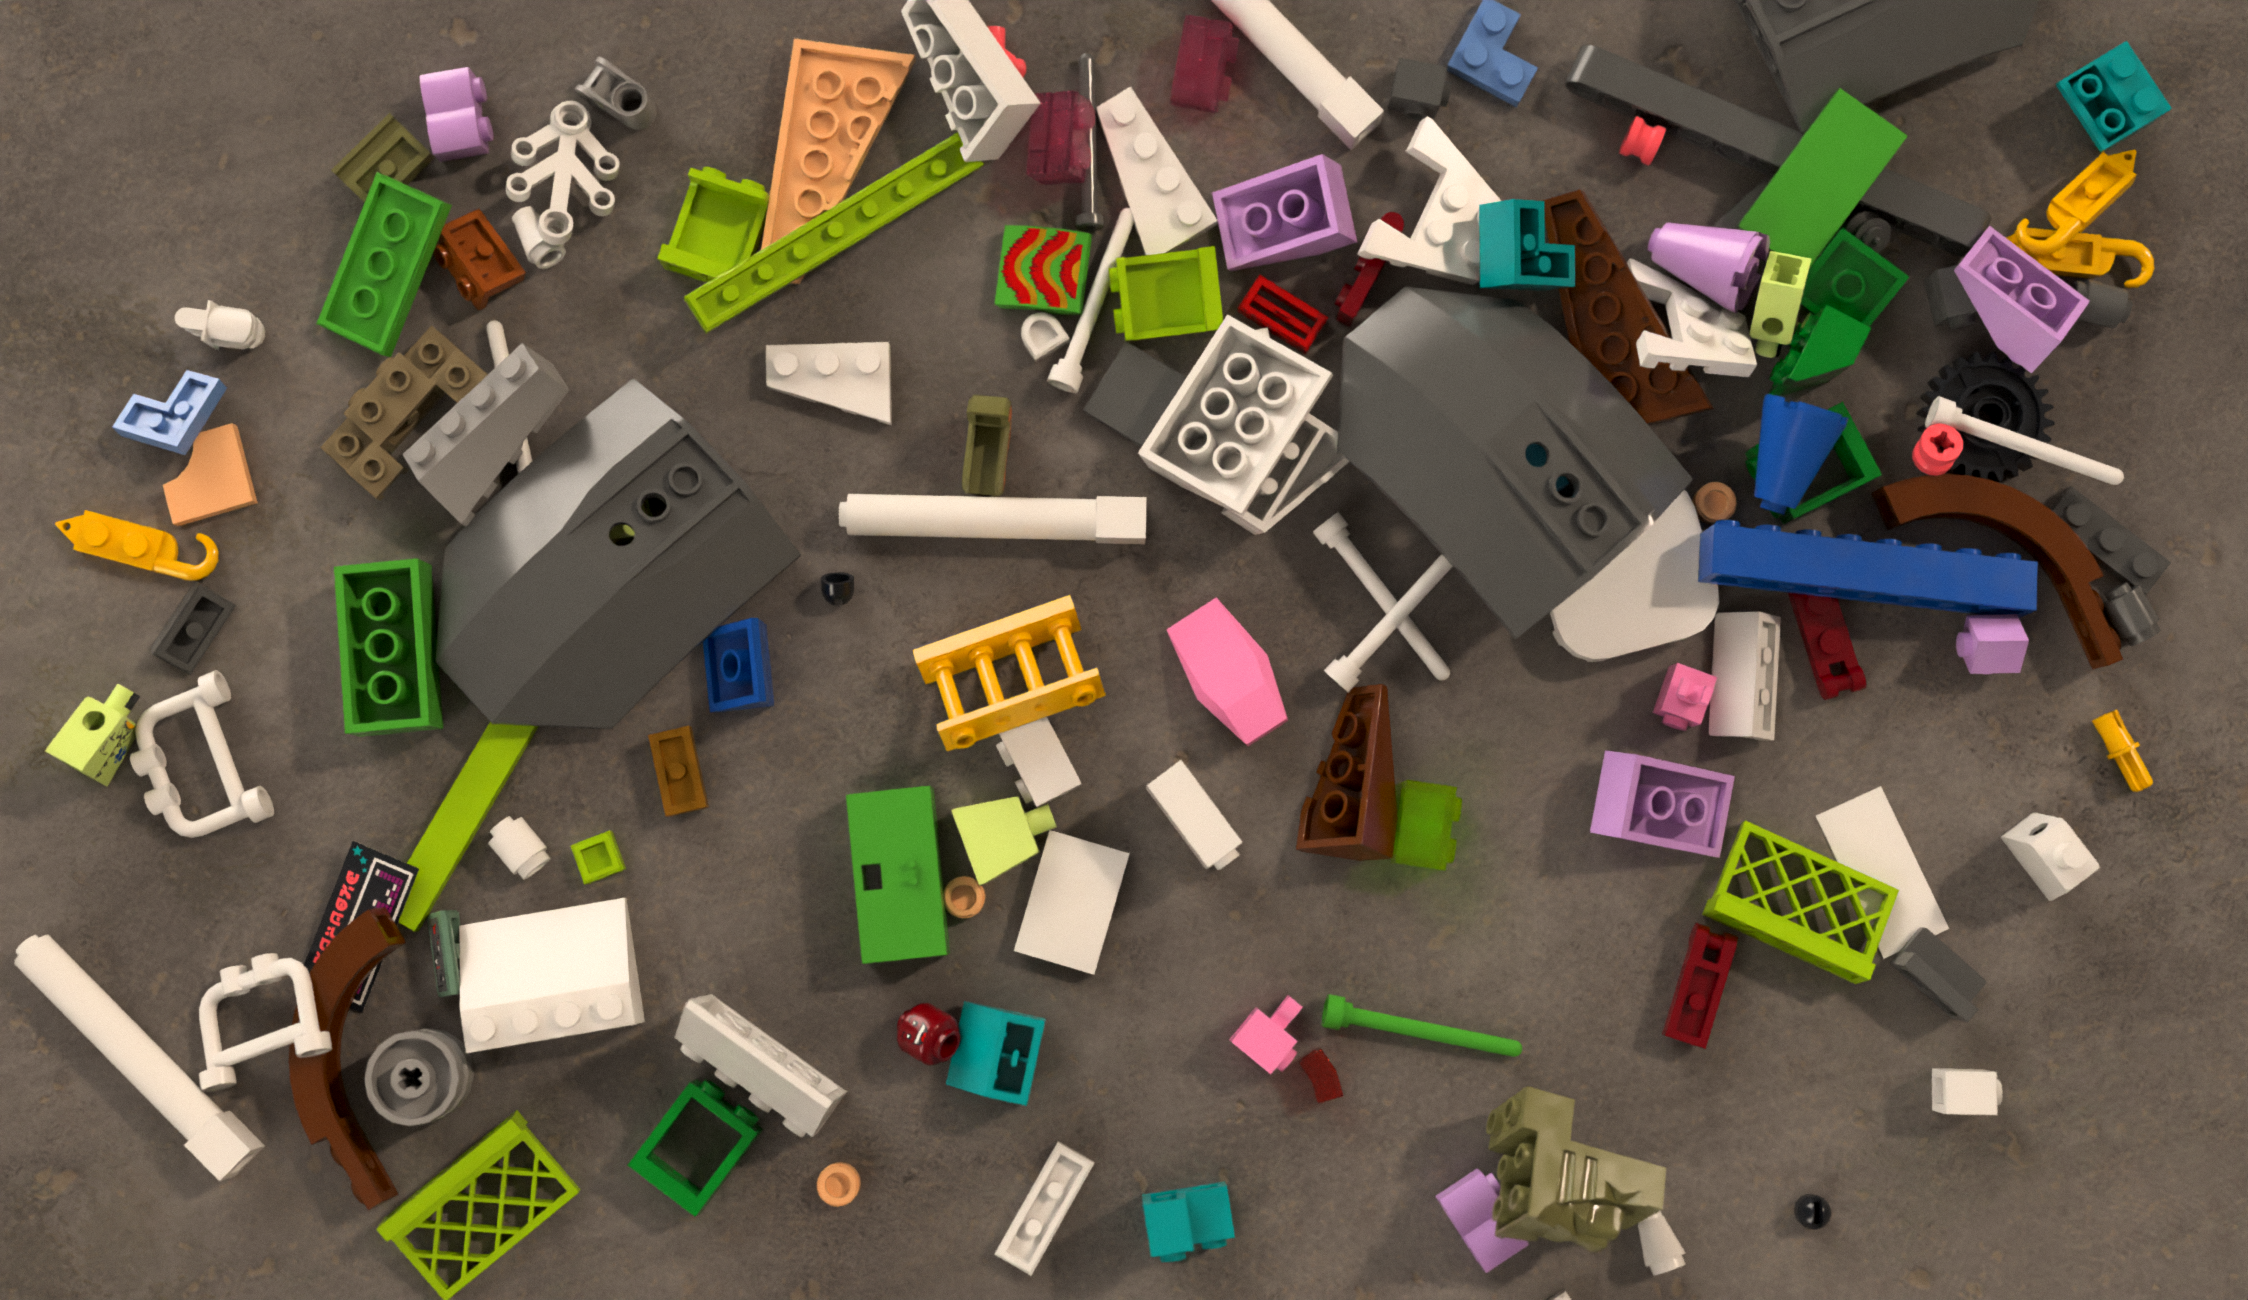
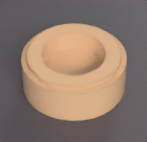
[1692,482,1737,525]
[943,876,986,918]
[817,1162,861,1207]

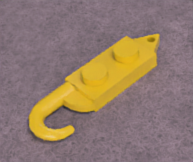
[2016,150,2137,255]
[2006,228,2155,288]
[55,510,219,581]

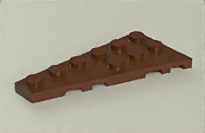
[1542,189,1714,426]

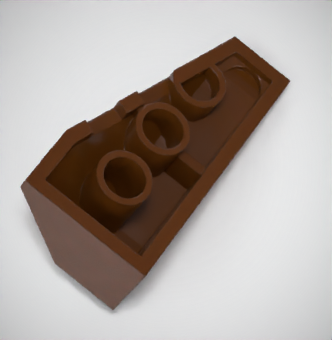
[1296,684,1398,861]

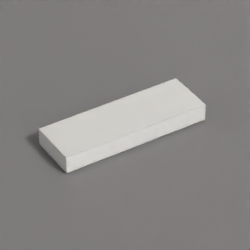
[994,1141,1094,1276]

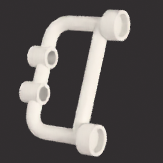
[130,670,274,838]
[199,953,332,1092]

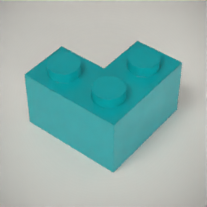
[1479,199,1575,291]
[1142,1181,1235,1262]

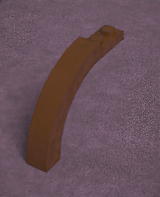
[1871,474,2123,669]
[289,907,406,1210]

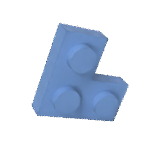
[1447,0,1538,107]
[112,370,227,455]

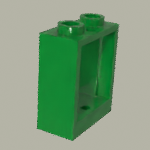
[1745,402,1882,525]
[627,1078,764,1217]

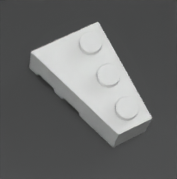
[1221,413,1349,535]

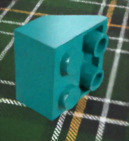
[2055,41,2172,153]
[946,1001,1046,1106]

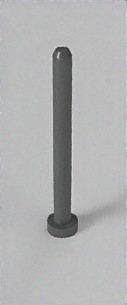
[1076,53,1104,231]

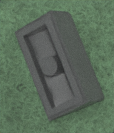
[150,581,236,675]

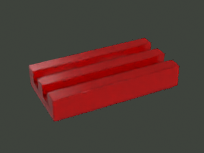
[1237,274,1329,354]

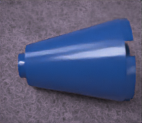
[1754,394,1849,515]

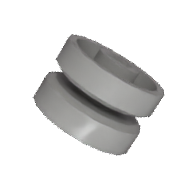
[364,1028,474,1126]

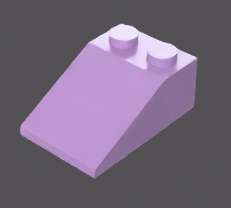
[1212,154,1357,271]
[1954,226,2090,373]
[1590,750,1735,858]

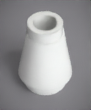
[512,206,566,269]
[1638,1211,1686,1276]

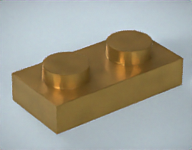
[648,726,709,817]

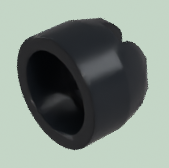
[821,572,854,605]
[1794,1194,1832,1230]

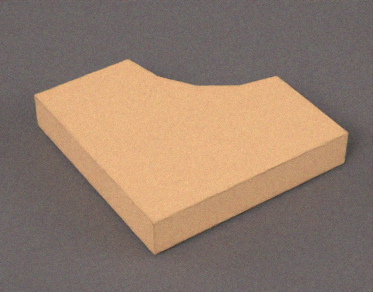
[163,423,258,526]

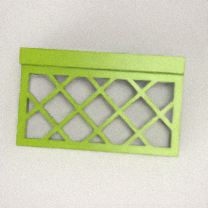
[1702,820,1899,984]
[376,1110,580,1300]

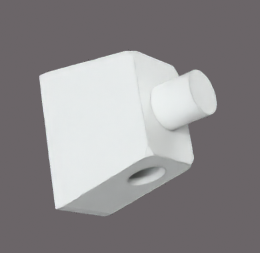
[2000,812,2100,901]

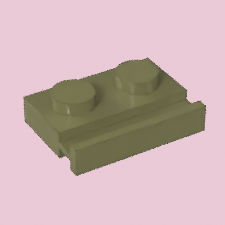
[331,113,435,203]

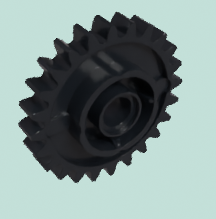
[1917,352,2055,483]

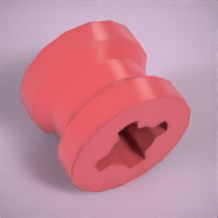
[1619,116,1666,166]
[1912,424,1963,476]

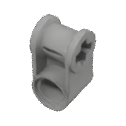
[574,56,657,130]

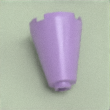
[1648,222,1770,313]

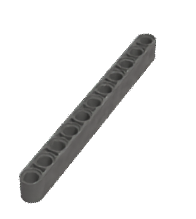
[1565,45,1992,257]

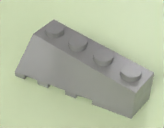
[403,343,569,527]

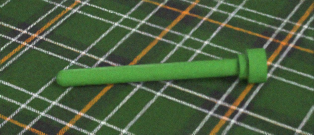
[1321,994,1522,1057]

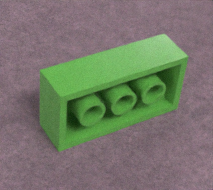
[334,558,443,737]

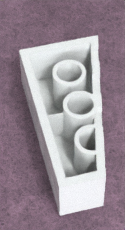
[901,0,1041,162]

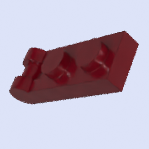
[1334,212,1404,327]
[1788,593,1867,700]
[1662,923,1738,1049]

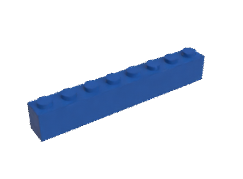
[1698,520,2038,618]

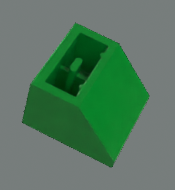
[1768,305,1871,397]

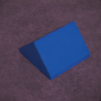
[703,618,775,713]

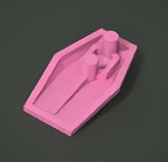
[1167,597,1289,746]

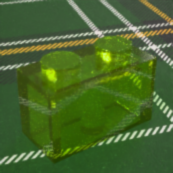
[1391,779,1462,871]

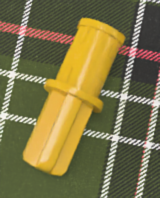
[2092,709,2153,792]

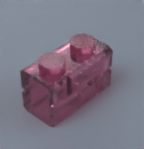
[1170,15,1239,113]
[1026,91,1095,185]

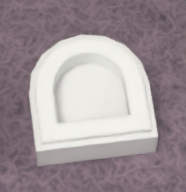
[1021,312,1070,363]

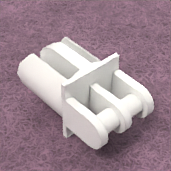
[175,300,265,350]

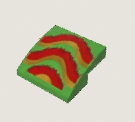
[995,225,1092,315]

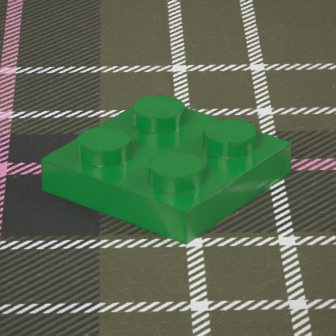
[1801,227,1909,326]

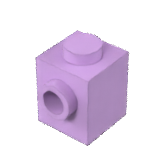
[1956,614,2029,674]

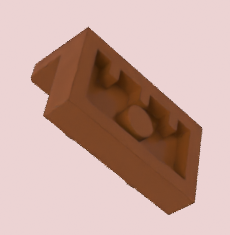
[433,208,526,311]

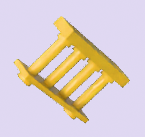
[912,595,1106,752]

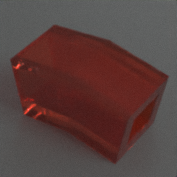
[1298,1047,1344,1103]

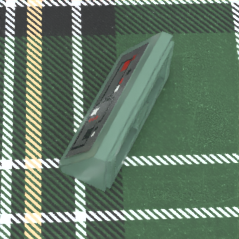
[427,910,461,997]

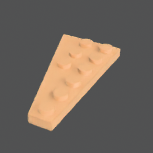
[761,39,916,284]

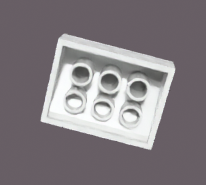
[1138,315,1333,516]
[459,898,645,1053]
[675,994,847,1137]

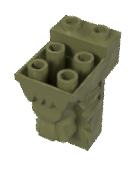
[1486,1086,1666,1253]

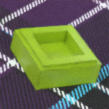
[570,830,627,885]

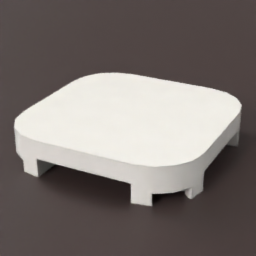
[1550,490,1719,662]

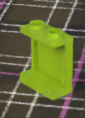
[657,166,769,283]
[1108,246,1223,341]

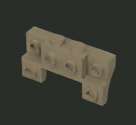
[320,325,488,501]

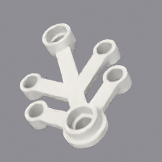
[506,101,620,245]

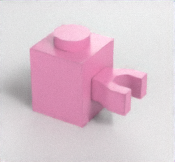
[1653,663,1717,731]
[1229,995,1303,1074]

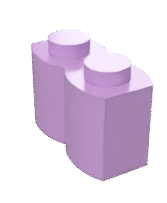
[420,67,493,162]
[1435,1168,1529,1273]

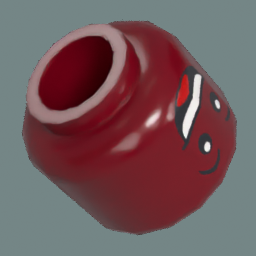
[897,1003,960,1066]

